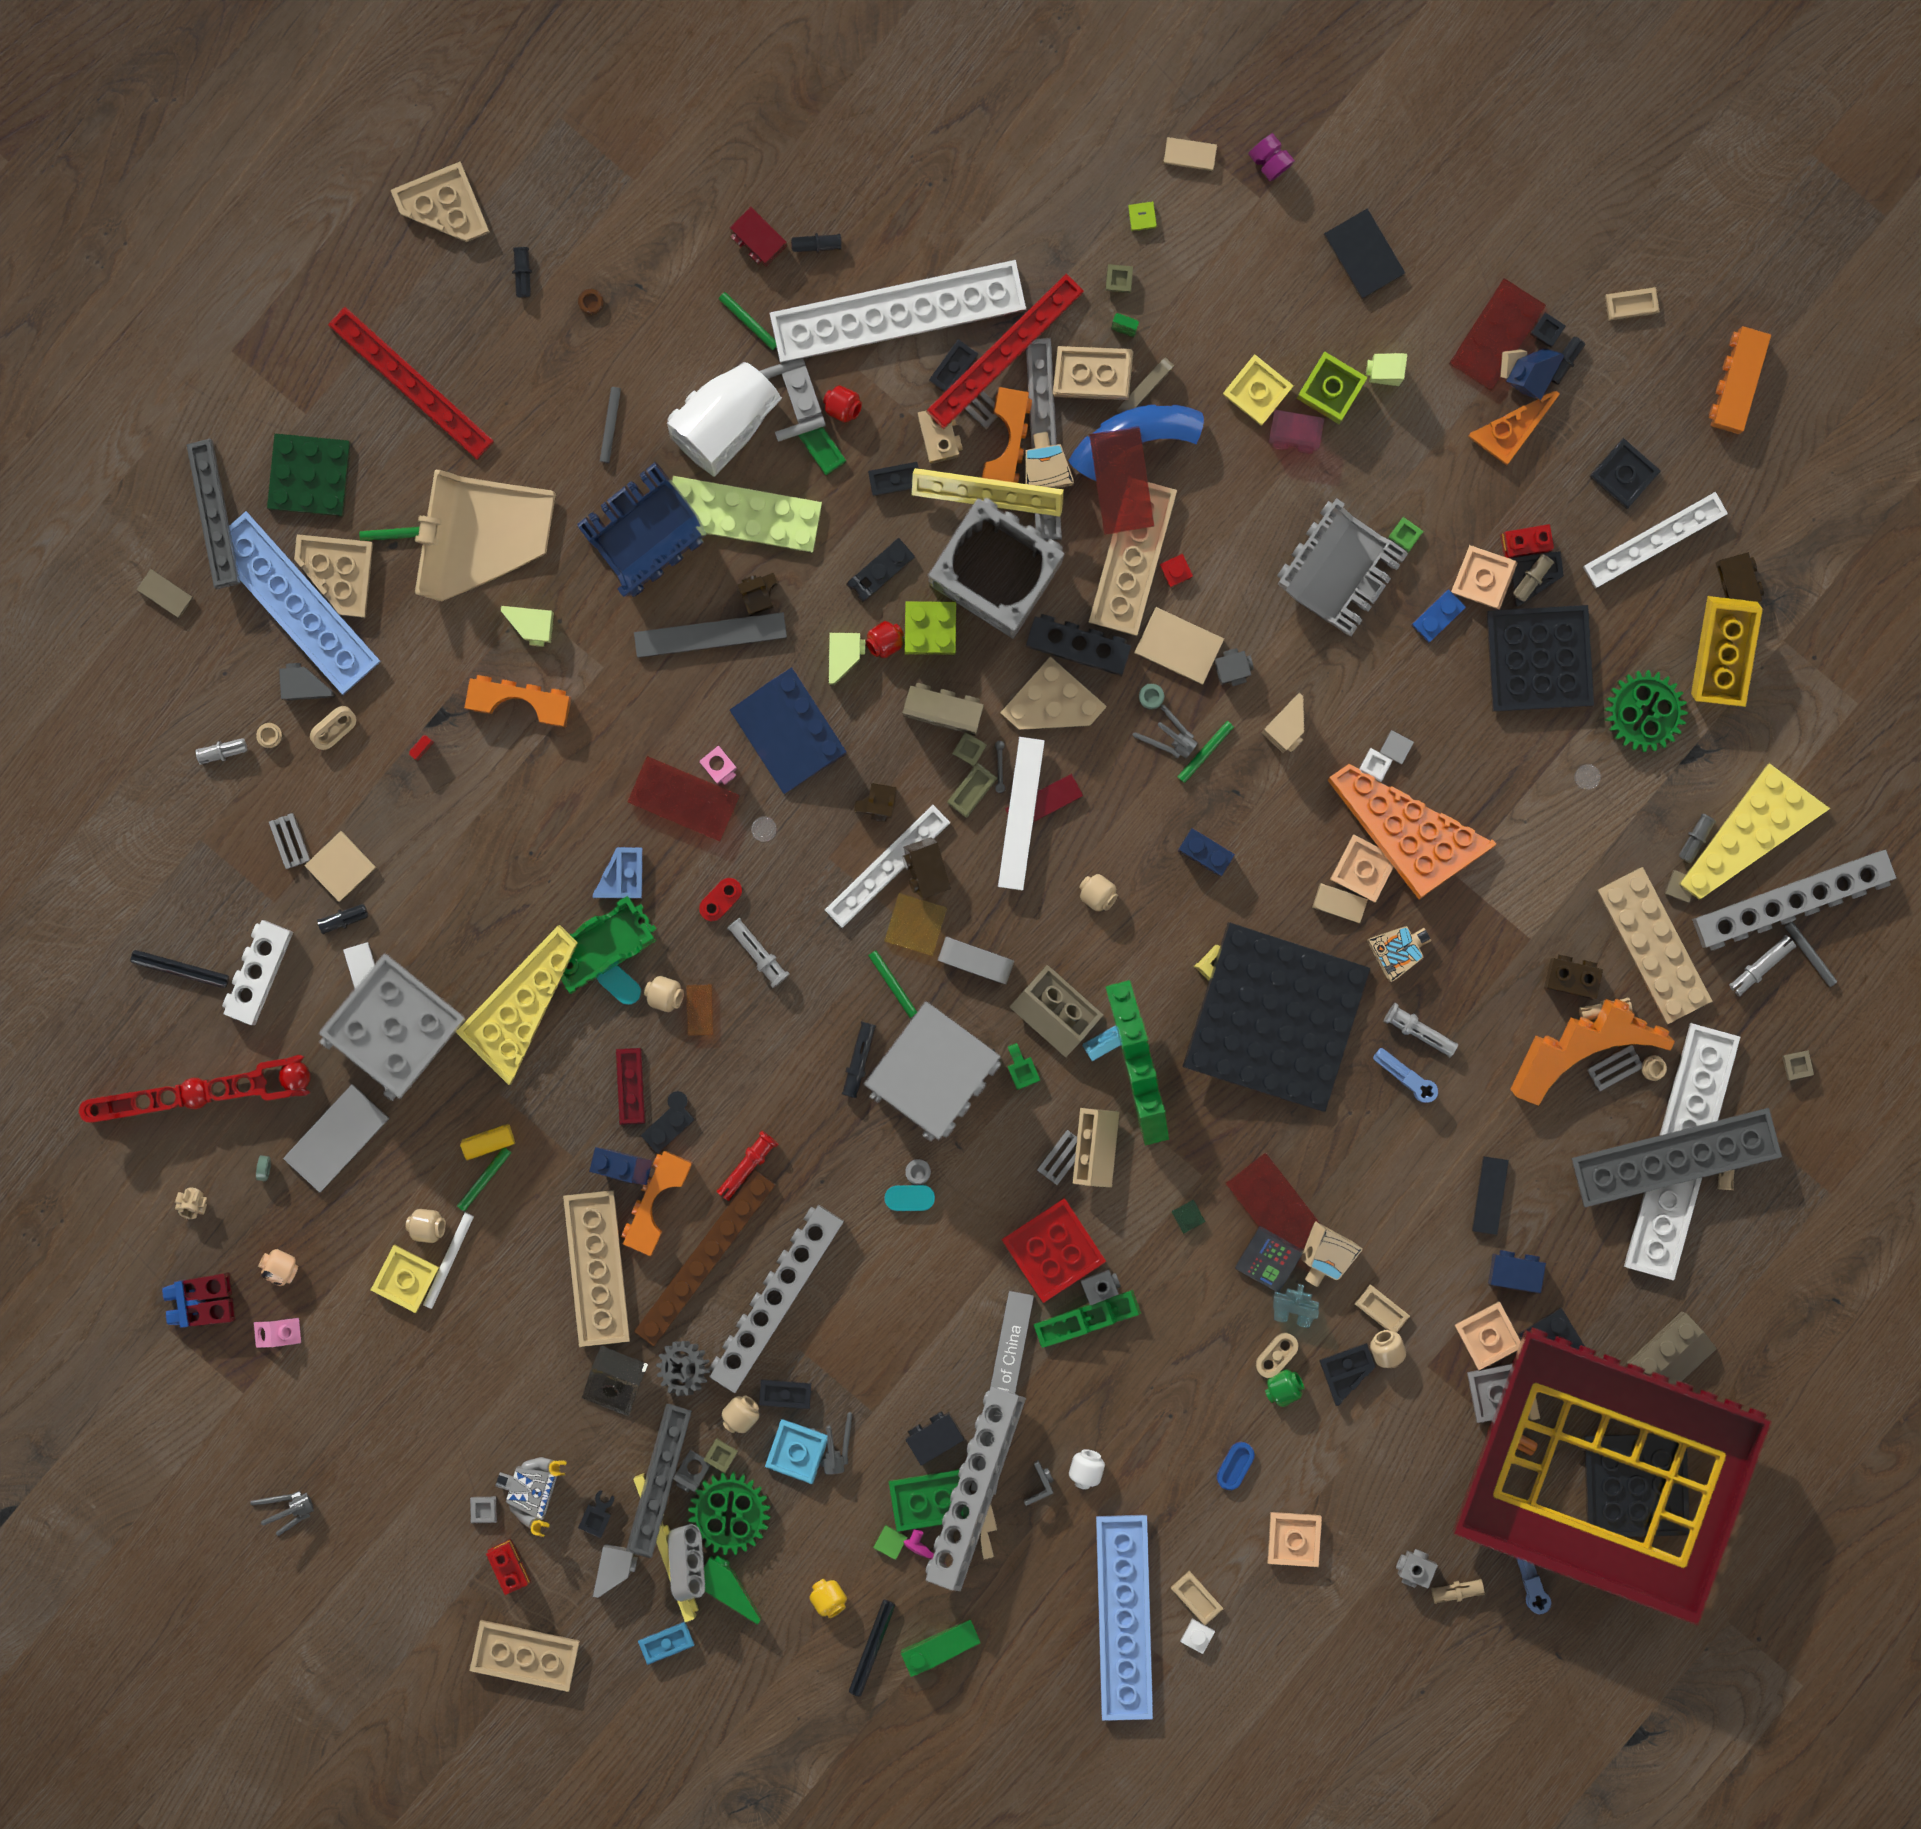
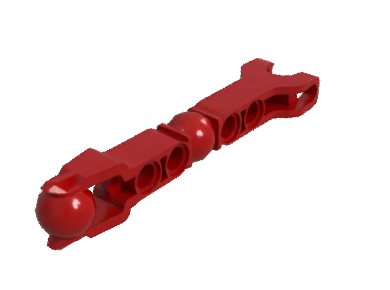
[79,1055,311,1122]

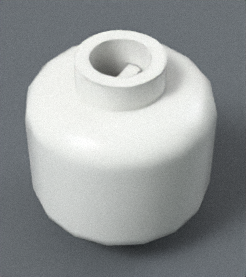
[1069,1450,1105,1489]

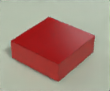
[409,735,434,761]

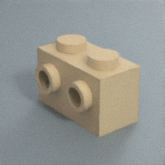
[918,410,963,464]

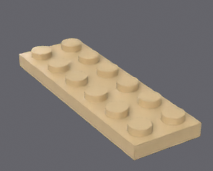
[1089,477,1177,636]
[1597,867,1712,1024]
[563,1190,630,1347]

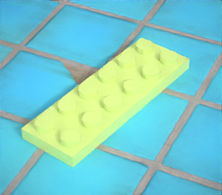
[672,476,822,553]

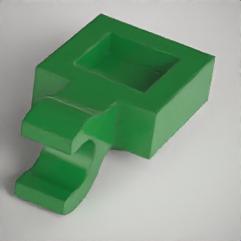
[1007,1043,1040,1090]

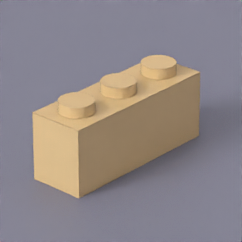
[1073,1108,1119,1187]

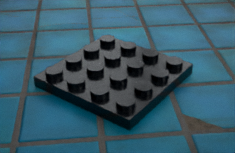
[1487,605,1594,712]
[1584,1434,1690,1537]

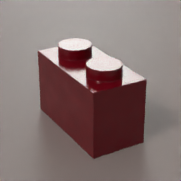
[730,207,787,267]

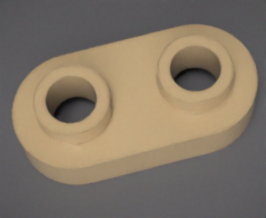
[310,706,356,750]
[1256,1333,1298,1378]

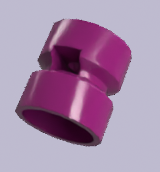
[1248,133,1295,182]

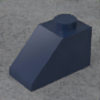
[1506,348,1564,400]

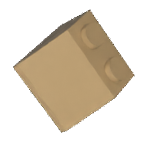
[1261,693,1304,753]

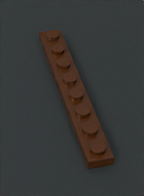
[634,1170,776,1346]

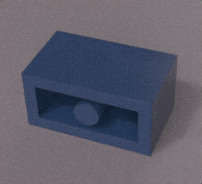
[1177,828,1235,877]
[589,1147,653,1185]
[1488,1250,1546,1293]

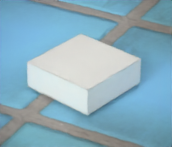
[1359,748,1393,782]

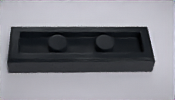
[1472,1156,1509,1235]

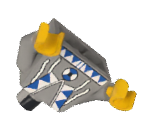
[495,1457,567,1537]

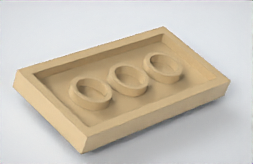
[470,1620,580,1692]

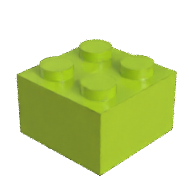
[1296,351,1368,424]
[905,601,956,655]

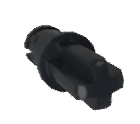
[791,233,841,253]
[512,247,532,298]
[1551,336,1585,385]
[317,904,368,934]

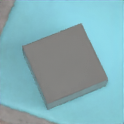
[1379,730,1414,765]
[470,1496,497,1523]

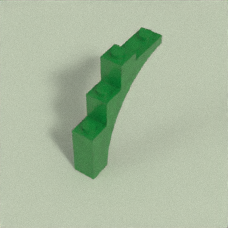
[1105,980,1169,1146]

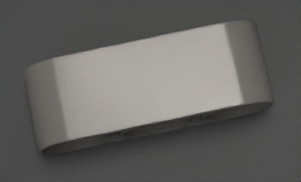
[937,937,1014,985]
[668,1524,705,1602]

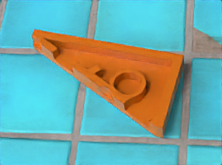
[1468,391,1560,466]

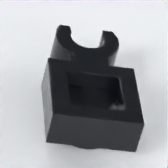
[578,1489,615,1538]

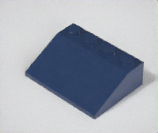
[730,667,847,794]

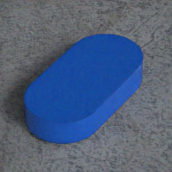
[1217,1442,1254,1490]

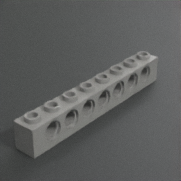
[1692,850,1896,950]
[709,1205,844,1393]
[926,1387,1026,1591]

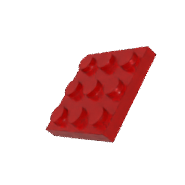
[1001,1198,1106,1303]

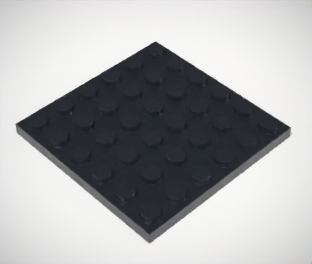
[1182,922,1370,1112]

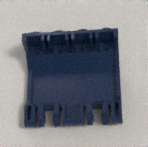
[577,462,707,597]

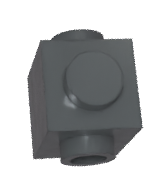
[1214,648,1254,686]
[1080,1269,1121,1305]

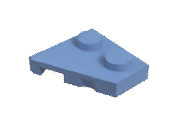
[593,847,643,898]

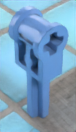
[1373,1048,1438,1103]
[1516,1558,1551,1614]

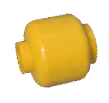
[809,1579,847,1618]

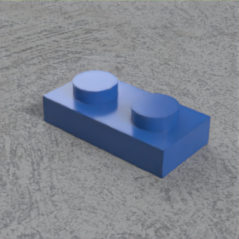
[1412,589,1466,643]

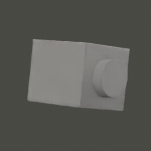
[593,1544,638,1598]

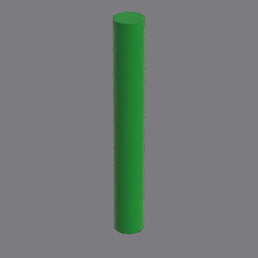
[718,292,777,351]
[359,527,420,541]
[1177,721,1234,784]
[868,950,918,1018]
[457,1147,512,1212]

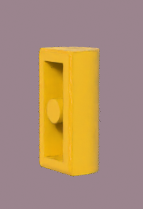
[460,1124,515,1160]

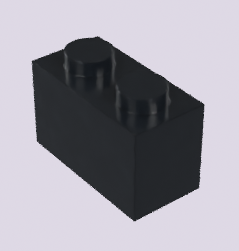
[905,1411,964,1466]

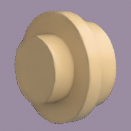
[256,723,282,748]
[1642,1055,1667,1081]

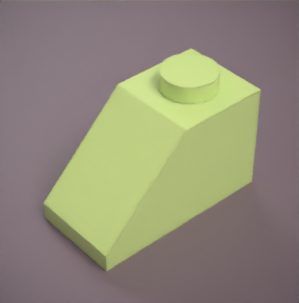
[1366,353,1407,386]
[501,606,554,647]
[829,633,865,685]

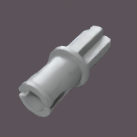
[196,738,247,765]

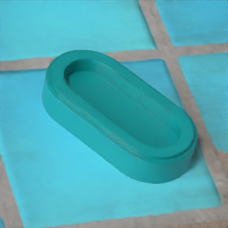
[597,965,641,1004]
[884,1185,935,1211]

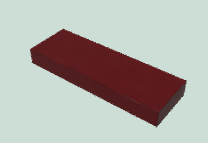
[1005,774,1083,822]
[616,1048,645,1125]

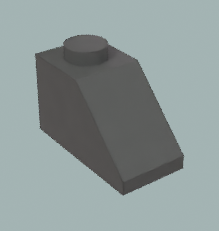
[279,663,335,701]

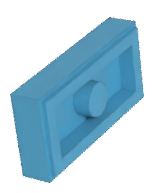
[638,1622,695,1665]

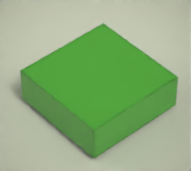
[1388,517,1424,552]
[873,1524,908,1560]

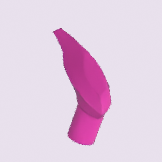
[903,1529,946,1564]

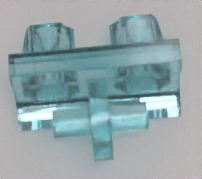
[1273,1284,1319,1328]

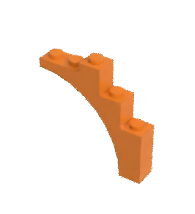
[1511,999,1675,1106]

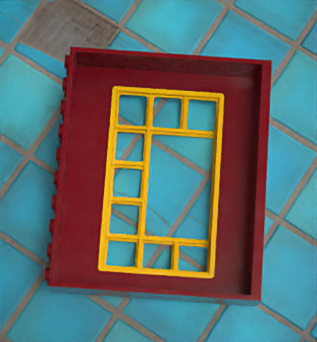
[1452,1327,1771,1625]

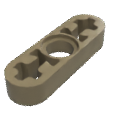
[1117,357,1175,414]

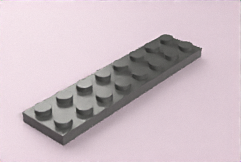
[1571,1108,1782,1207]

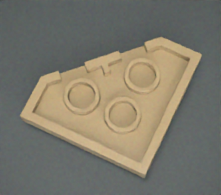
[391,162,490,242]
[294,535,373,618]
[1000,656,1107,730]

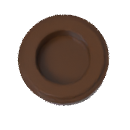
[578,289,604,315]

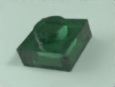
[1171,1199,1205,1234]

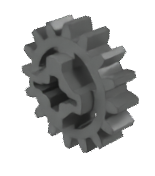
[656,1341,710,1396]

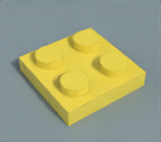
[1222,354,1294,426]
[371,1245,440,1313]

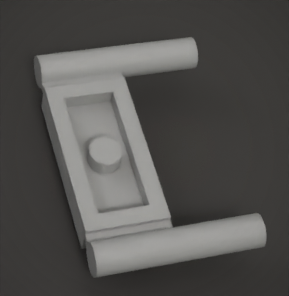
[759,358,826,442]

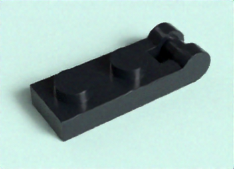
[846,538,915,603]

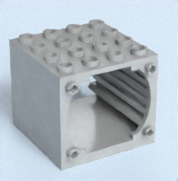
[928,498,1064,639]
[319,953,465,1101]
[865,1002,1001,1141]

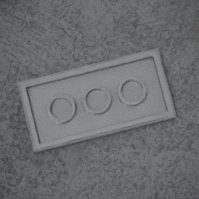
[283,1084,390,1193]

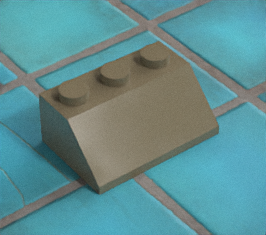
[903,683,984,735]
[1010,965,1103,1057]
[1627,1312,1717,1385]

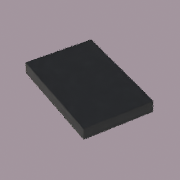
[1324,208,1405,300]

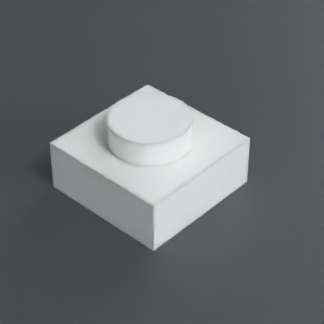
[1180,1618,1215,1654]

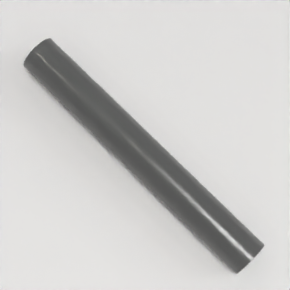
[600,387,621,463]
[1784,921,1838,987]

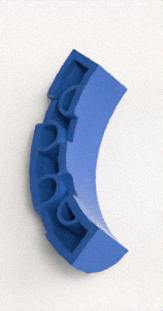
[1068,405,1204,481]

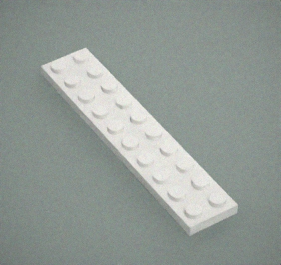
[770,260,1026,363]
[1624,1023,1740,1280]

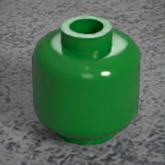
[1265,1370,1305,1407]

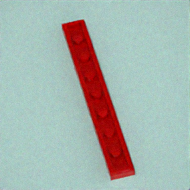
[926,273,1084,429]
[328,307,494,460]

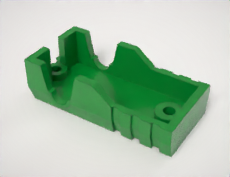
[561,896,656,994]

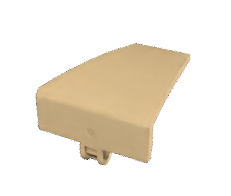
[415,470,556,601]

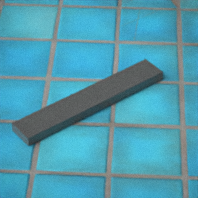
[186,439,241,590]
[634,612,787,658]
[626,1404,692,1558]

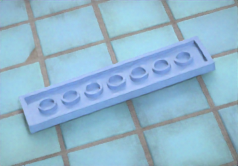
[229,511,381,695]
[1096,1515,1153,1720]

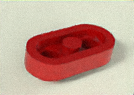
[699,878,742,921]

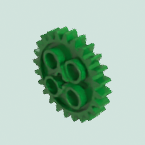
[1604,670,1688,752]
[688,1472,770,1555]

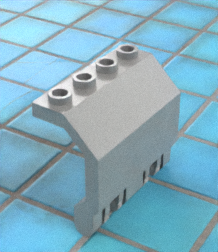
[1277,498,1408,636]

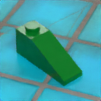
[704,1555,761,1625]
[901,1619,981,1677]

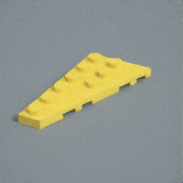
[1679,763,1830,899]
[456,925,578,1085]

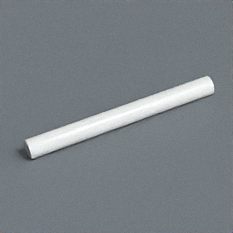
[423,1213,474,1309]

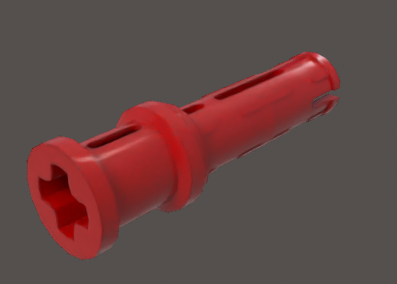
[716,1130,779,1201]

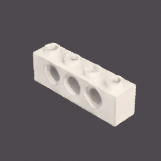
[222,920,293,1025]

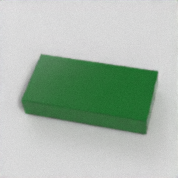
[1111,313,1139,338]
[798,427,847,476]

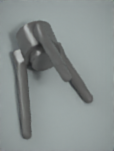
[1133,705,1198,759]
[812,1412,852,1474]
[250,1491,314,1536]

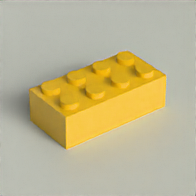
[1691,596,1763,707]

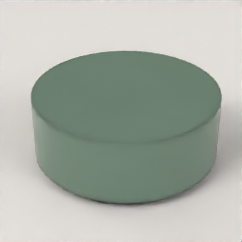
[1139,684,1164,709]
[256,1155,271,1181]

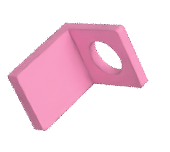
[700,746,737,785]
[254,1318,301,1347]

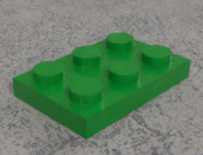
[889,1469,970,1532]

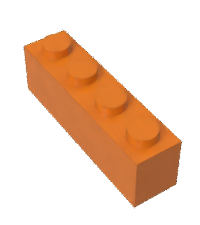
[1709,326,1771,434]

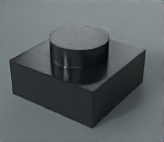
[1530,312,1566,348]

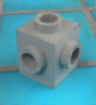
[1396,1549,1438,1588]

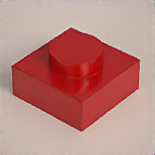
[1159,554,1193,588]

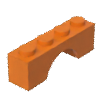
[982,387,1032,483]
[464,675,571,728]
[621,1151,693,1256]

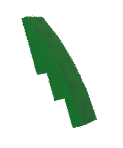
[1033,1290,1141,1348]

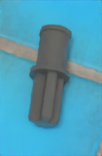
[1679,814,1716,863]

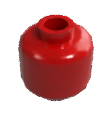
[823,385,862,422]
[865,621,904,658]

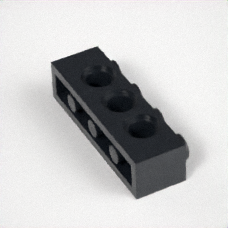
[1026,614,1131,676]

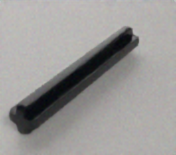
[130,950,229,988]
[849,1599,895,1697]

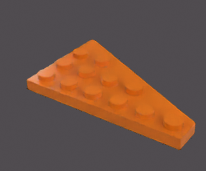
[1328,764,1496,899]

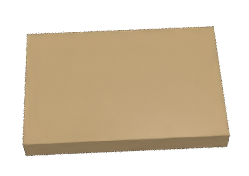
[1053,346,1133,400]
[1134,607,1224,685]

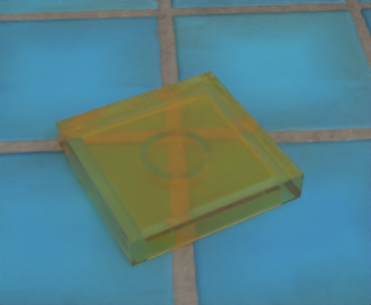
[884,893,947,956]

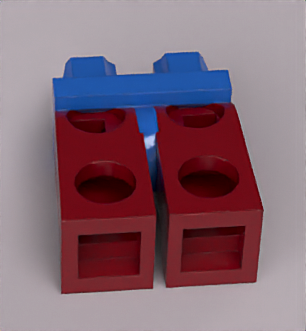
[162,1272,236,1327]

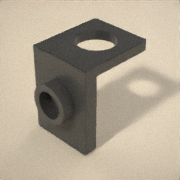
[673,1450,710,1492]
[1024,1460,1054,1506]

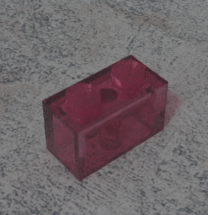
[1268,410,1324,454]

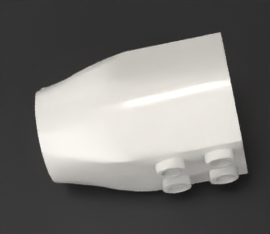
[667,362,782,477]

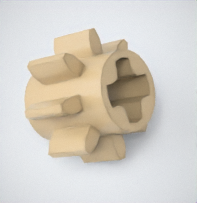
[175,1188,207,1219]

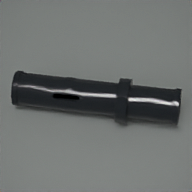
[841,1021,877,1099]

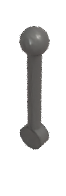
[995,740,1005,793]

